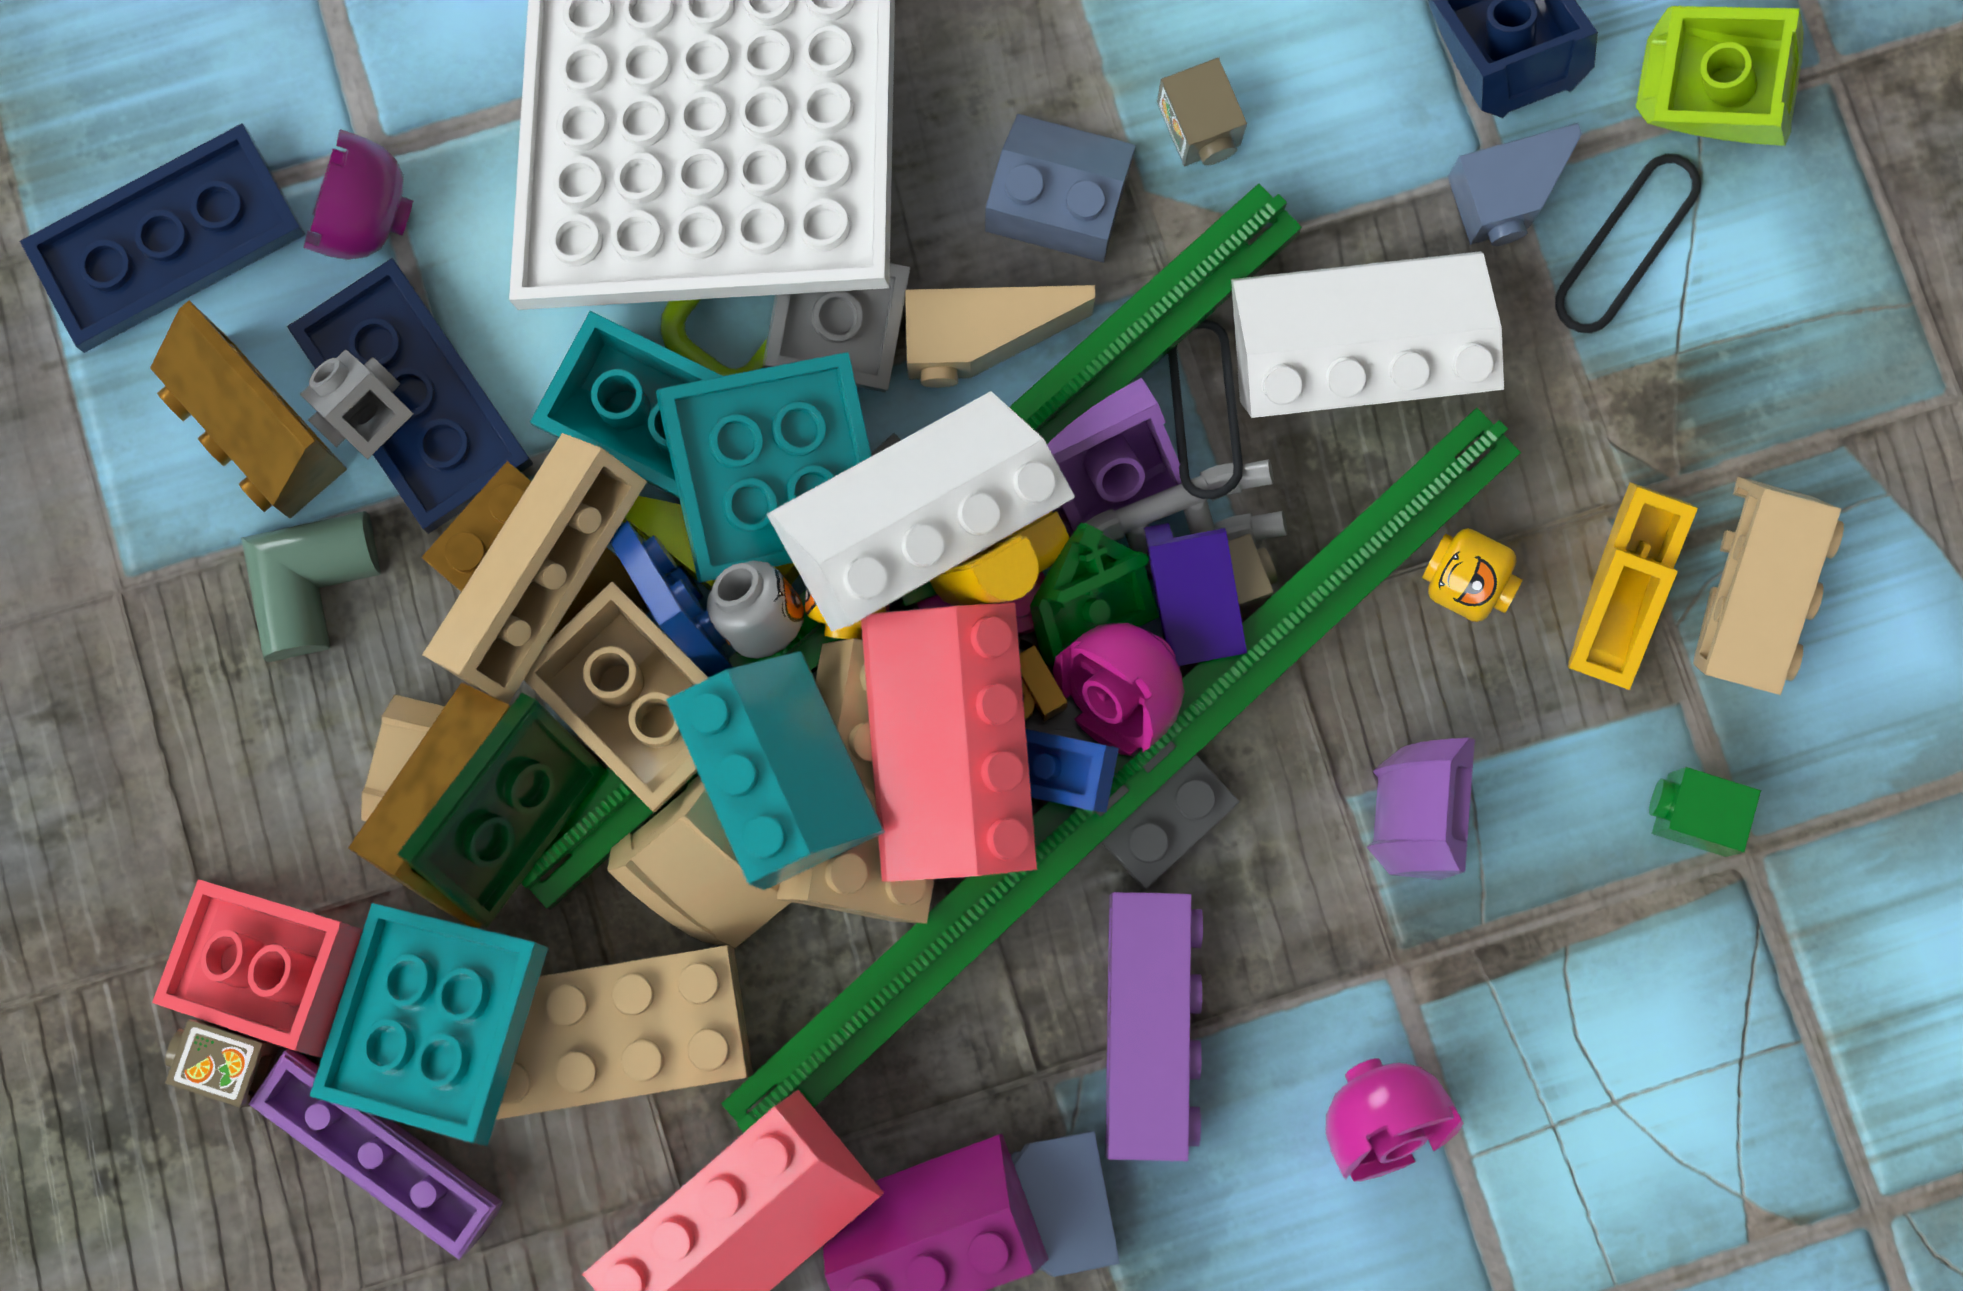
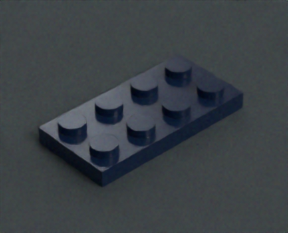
[20,123,306,353]
[287,258,533,534]

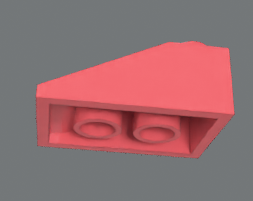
[152,879,363,1058]

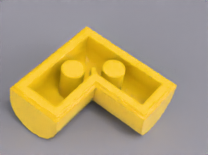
[930,511,1070,606]

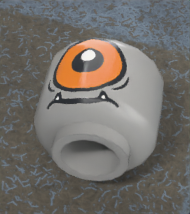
[707,561,804,659]

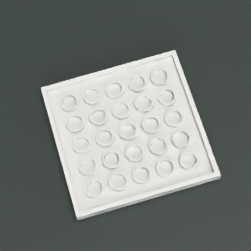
[509,0,895,310]

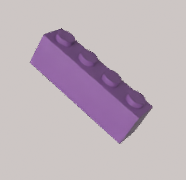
[1105,892,1203,1161]

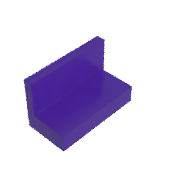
[1144,523,1247,666]

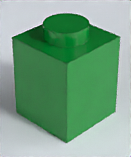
[1649,767,1761,857]

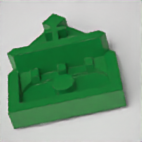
[1030,523,1159,666]

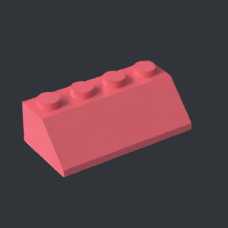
[861,603,1037,882]
[582,1089,884,1291]

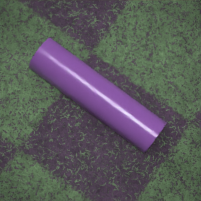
[249,1049,503,1259]

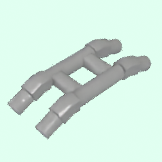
[1085,459,1287,580]

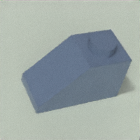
[1448,123,1582,246]

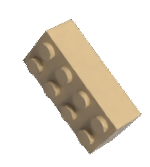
[777,638,934,924]
[496,945,753,1120]

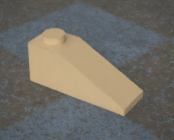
[905,285,1095,388]

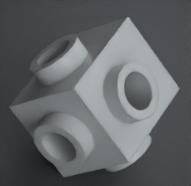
[300,349,413,460]

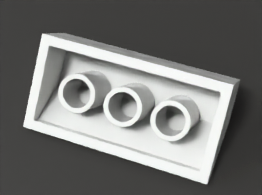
[1231,251,1504,418]
[767,391,1075,631]

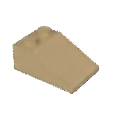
[524,582,708,813]

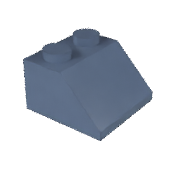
[985,114,1136,263]

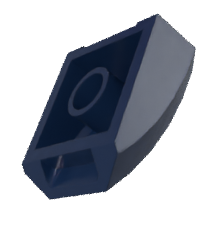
[1428,0,1598,118]

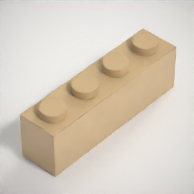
[422,433,647,704]

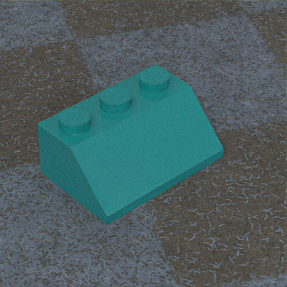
[530,311,722,498]
[666,651,885,890]

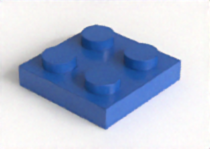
[610,521,734,678]

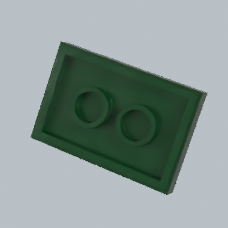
[397,693,606,928]

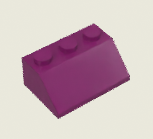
[823,1133,1049,1291]

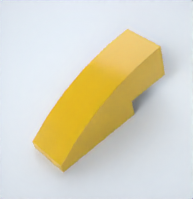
[1568,482,1698,690]

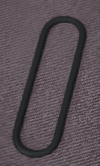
[1555,154,1701,333]
[1168,319,1243,499]

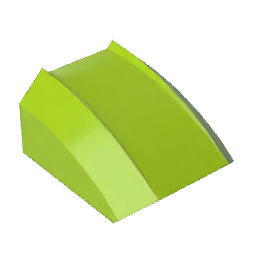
[1636,6,1804,146]

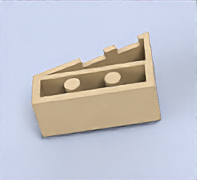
[1693,476,1844,695]

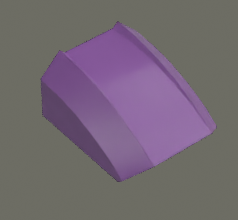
[1047,378,1182,538]
[1367,738,1475,880]

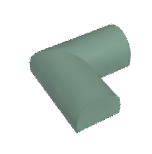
[241,511,381,663]

